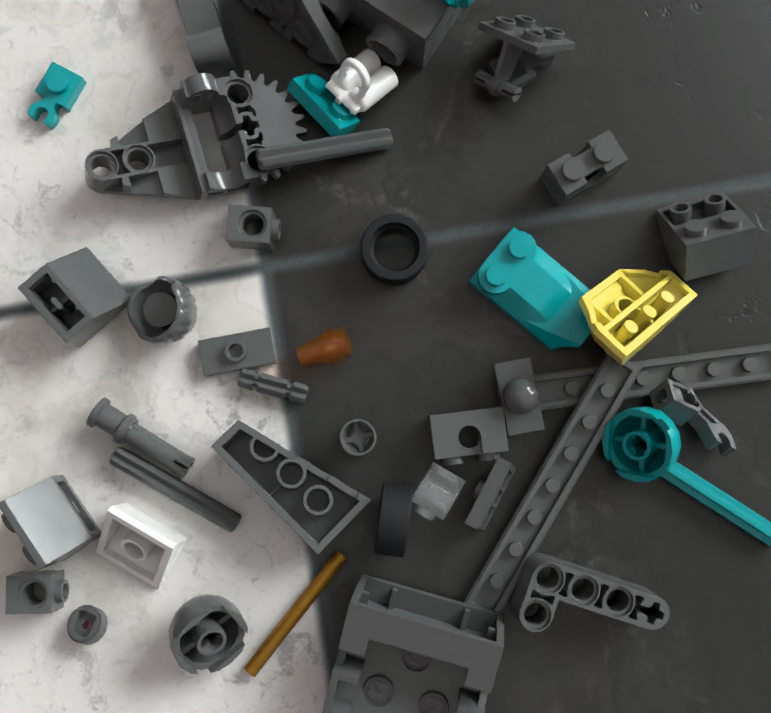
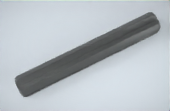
[256,128,393,170]
[109,447,242,532]

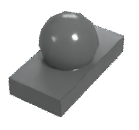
[493,357,545,436]

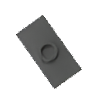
[198,327,277,377]
[465,457,516,532]

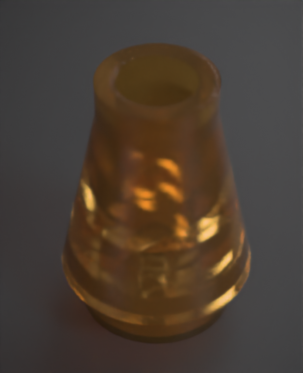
[296,327,353,367]

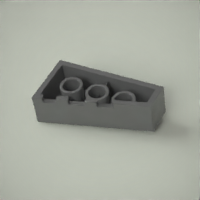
[211,420,371,554]

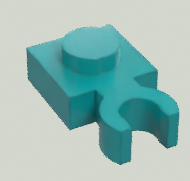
[28,61,87,130]

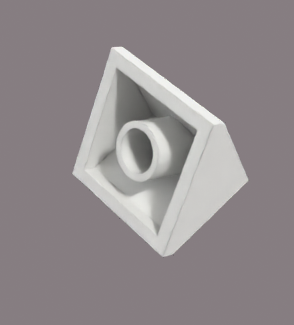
[96,502,188,589]

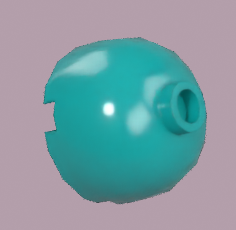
[602,406,681,482]

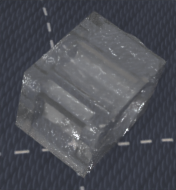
[412,462,466,521]

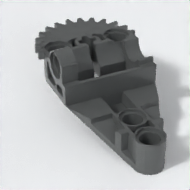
[85,70,307,200]

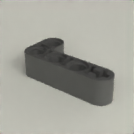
[176,0,237,78]
[510,553,670,632]

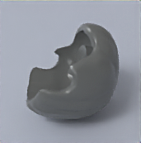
[127,276,197,345]

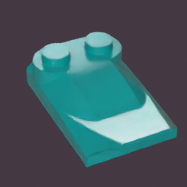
[468,227,591,350]

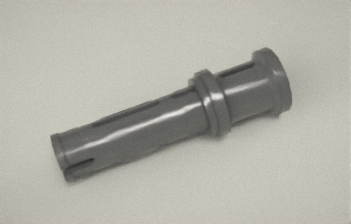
[86,397,195,478]

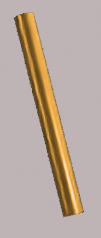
[244,550,348,677]

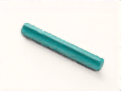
[660,461,771,548]

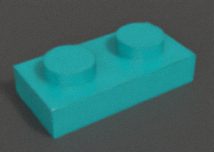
[286,72,360,137]

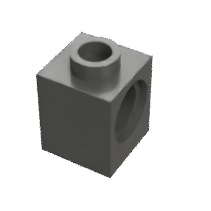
[225,204,281,251]
[5,570,69,615]

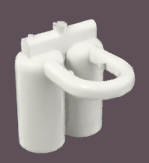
[325,49,398,115]

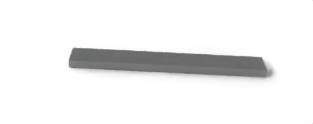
[500,343,771,410]
[462,353,642,613]

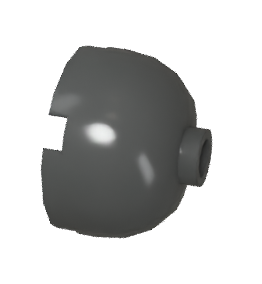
[169,594,248,674]

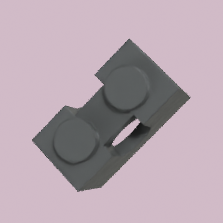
[540,129,628,206]
[428,407,509,466]

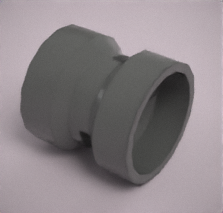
[340,419,377,456]

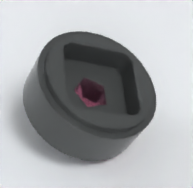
[67,605,108,645]

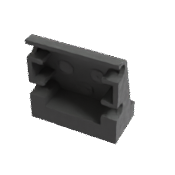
[322,574,505,713]

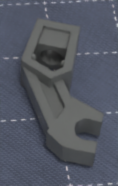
[649,378,736,457]

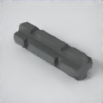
[238,368,309,404]

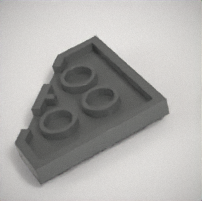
[240,0,347,64]

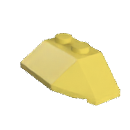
[578,269,698,366]

